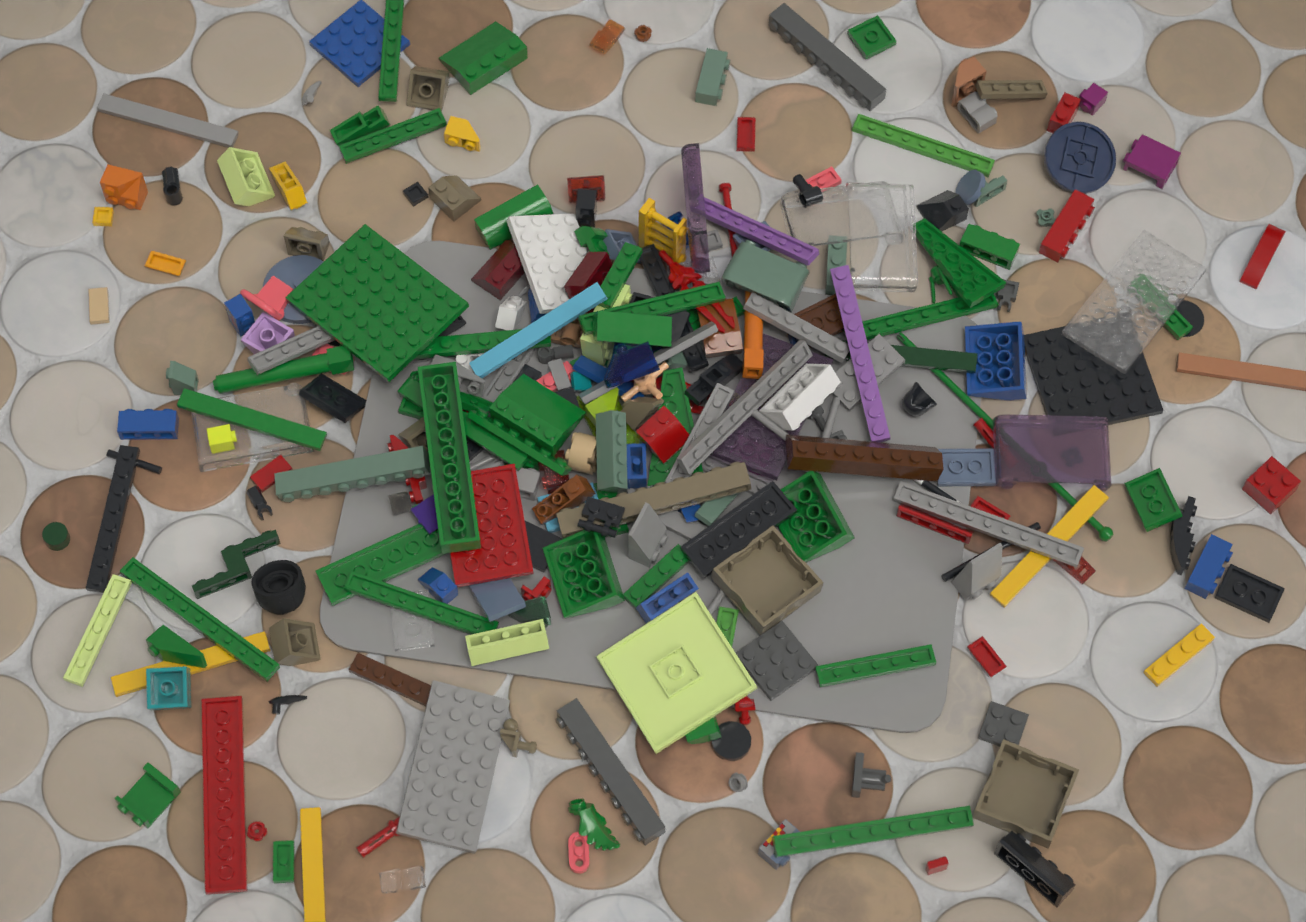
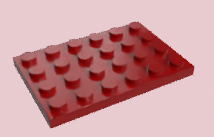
[450,464,534,587]

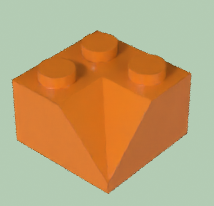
[100,164,148,210]

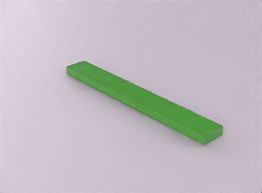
[852,114,995,178]

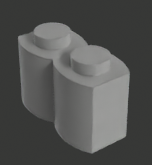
[957,91,997,133]

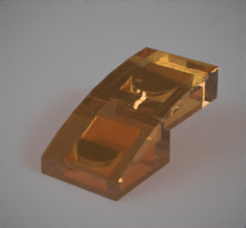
[589,19,625,54]

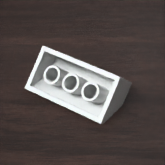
[759,363,841,431]

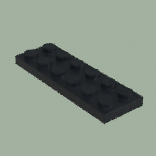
[680,481,797,579]

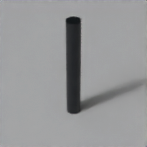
[106,449,162,474]

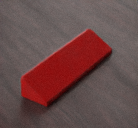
[896,504,974,544]

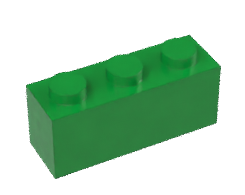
[959,224,1020,270]

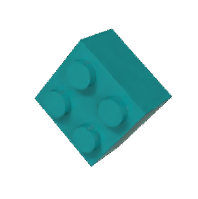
[146,667,191,710]

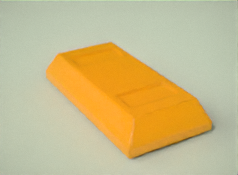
[145,250,186,276]

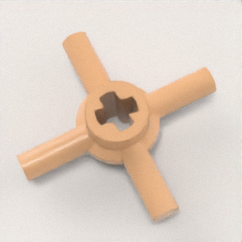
[620,361,669,402]

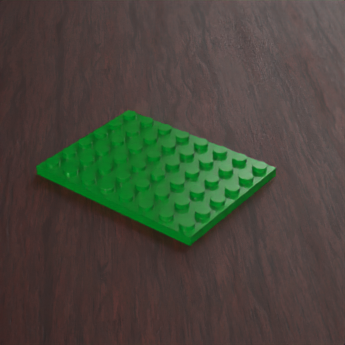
[285,224,469,382]

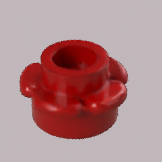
[247,822,267,841]

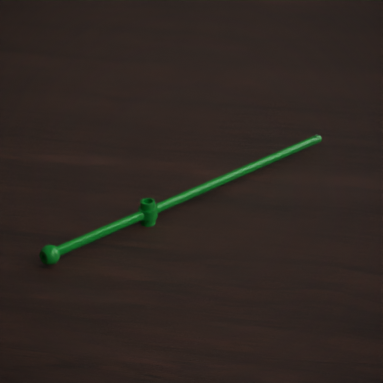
[897,332,1114,542]

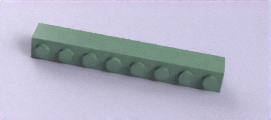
[275,446,430,502]

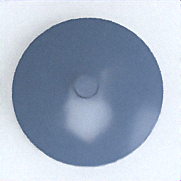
[263,255,324,324]

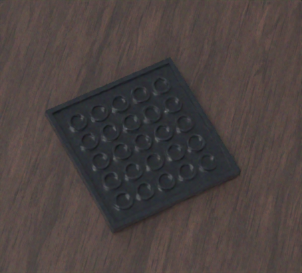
[1024,313,1163,437]

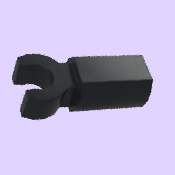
[246,486,273,520]

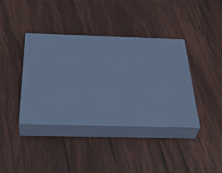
[937,449,996,487]
[468,578,526,622]

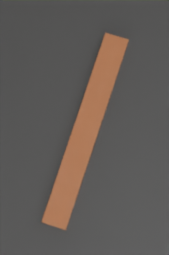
[1176,352,1306,391]

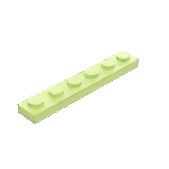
[63,574,132,687]

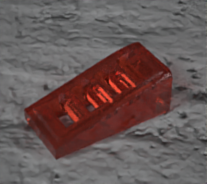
[1053,556,1096,585]

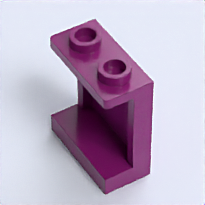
[1123,134,1181,189]

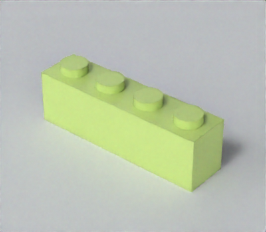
[465,619,549,666]

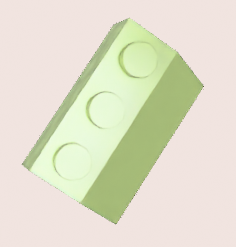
[217,147,275,206]

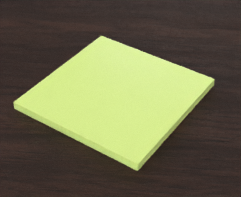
[596,592,758,754]

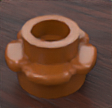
[634,25,652,42]

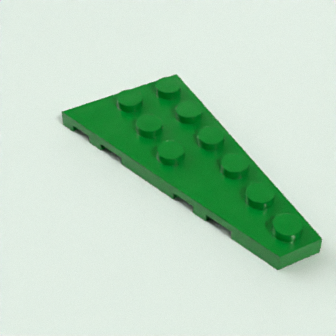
[911,218,1006,308]
[647,367,704,488]

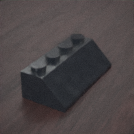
[994,831,1075,908]

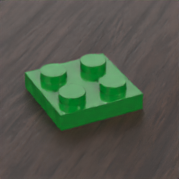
[847,15,897,59]

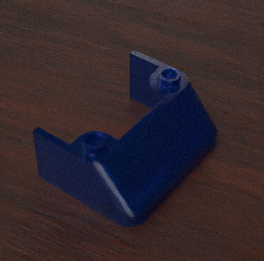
[603,341,663,388]

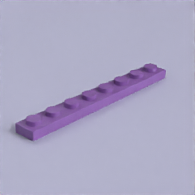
[690,196,819,266]

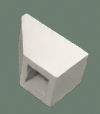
[495,296,527,330]

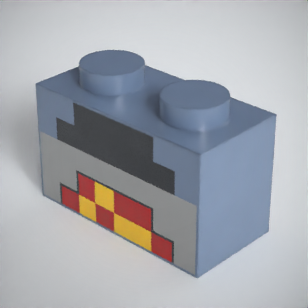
[758,819,800,870]

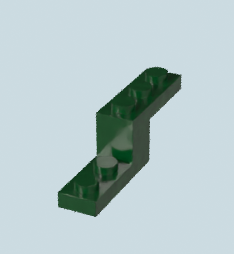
[191,529,281,599]

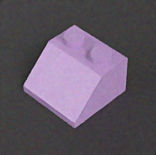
[241,312,295,354]

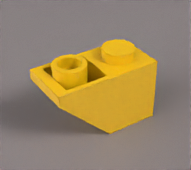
[444,116,481,152]

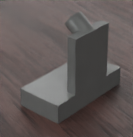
[851,752,891,798]

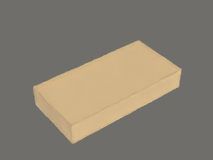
[89,287,110,325]

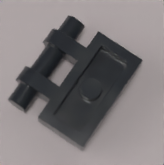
[577,496,625,538]

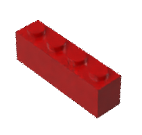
[1039,189,1095,263]

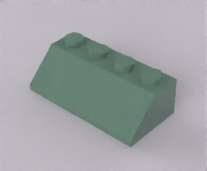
[596,410,628,494]

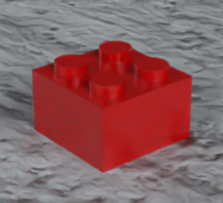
[1242,456,1301,514]

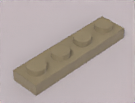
[975,80,1047,99]

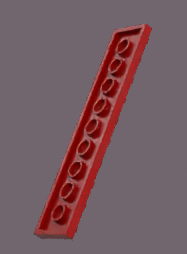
[202,696,248,895]

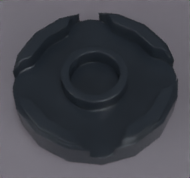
[711,721,751,761]

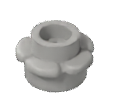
[729,772,748,792]

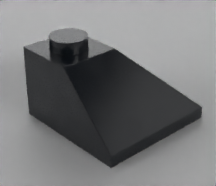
[916,190,969,231]

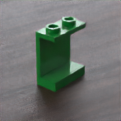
[115,762,181,829]

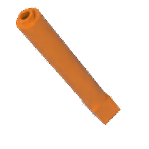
[742,290,764,379]

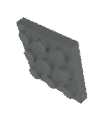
[736,621,819,701]

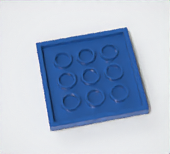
[309,0,410,87]

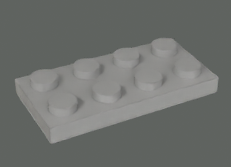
[832,334,905,411]

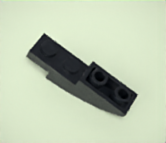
[684,353,743,406]
[1170,496,1197,575]

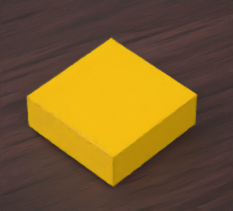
[92,207,114,226]

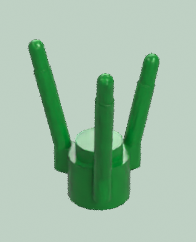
[929,266,961,304]

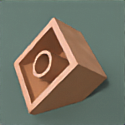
[951,56,986,107]

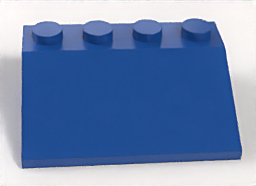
[965,321,1027,400]

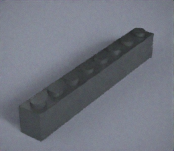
[768,3,886,111]
[556,698,666,845]

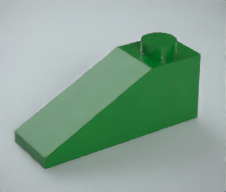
[146,624,207,668]

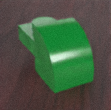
[574,226,610,256]

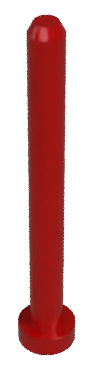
[718,183,737,257]

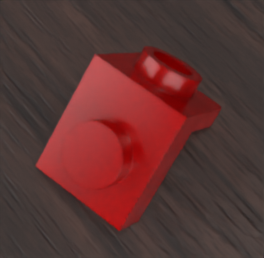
[521,576,552,605]

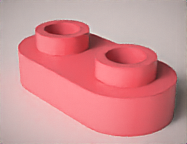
[568,832,589,874]

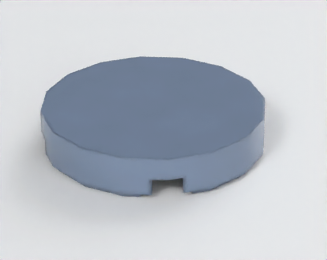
[955,170,985,205]

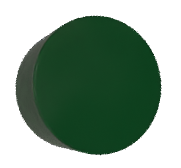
[42,522,70,551]

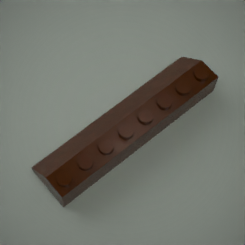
[785,434,944,481]

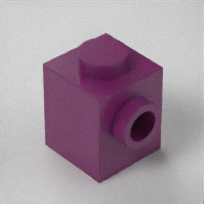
[1079,83,1108,116]

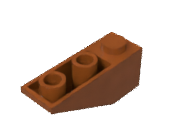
[532,474,596,524]

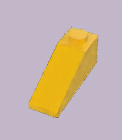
[269,161,307,210]

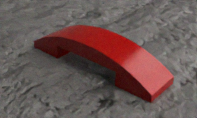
[1240,224,1286,290]

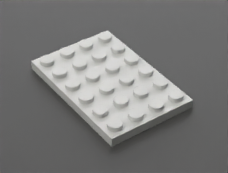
[506,213,589,314]

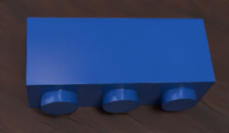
[117,409,179,440]
[1184,534,1233,599]
[636,572,699,624]

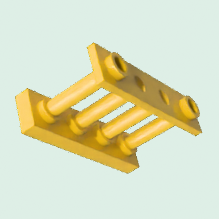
[639,198,688,265]

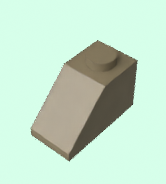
[620,397,664,430]

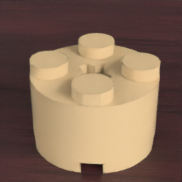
[565,432,597,475]

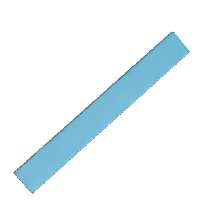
[469,282,608,378]

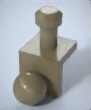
[500,718,537,758]

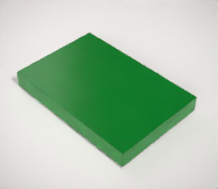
[1124,468,1183,532]

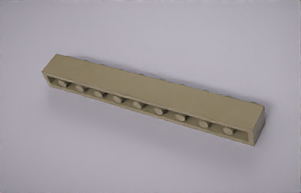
[556,462,751,539]

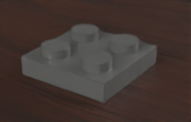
[978,701,1029,747]

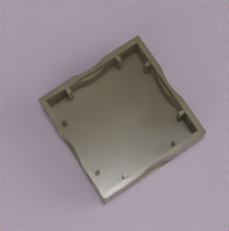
[711,526,823,636]
[972,739,1079,848]

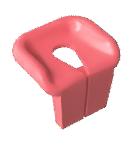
[240,276,294,320]

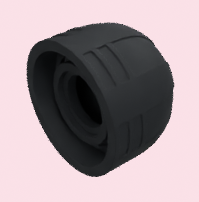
[251,560,306,615]

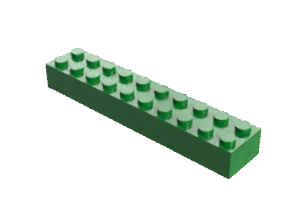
[418,362,481,554]

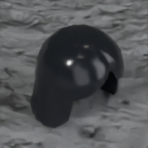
[902,382,937,417]

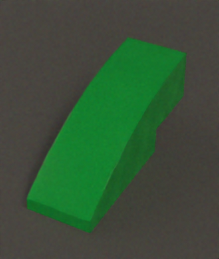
[330,105,391,145]

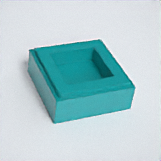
[570,371,592,392]

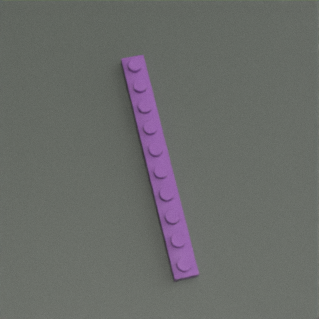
[830,265,891,442]

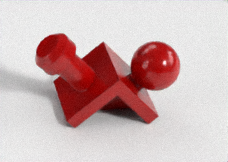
[734,696,755,725]

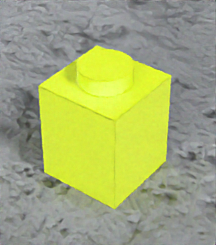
[207,424,237,454]

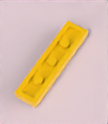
[1143,623,1215,687]

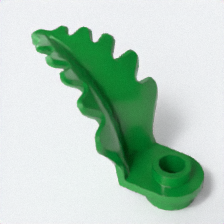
[568,798,620,851]

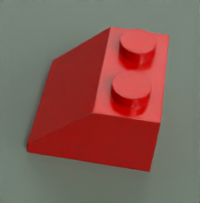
[636,406,689,464]

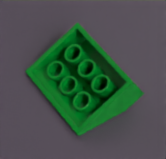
[439,21,528,95]
[489,374,586,456]
[778,471,855,562]
[543,530,625,618]

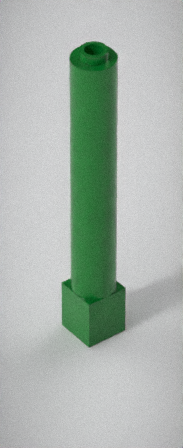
[213,346,355,394]

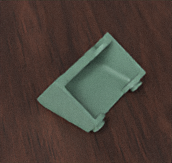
[721,240,810,313]

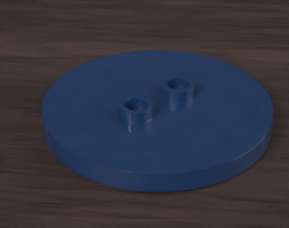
[1044,122,1116,194]

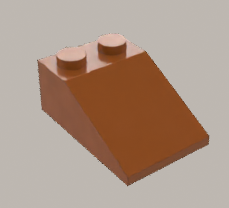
[697,298,743,358]

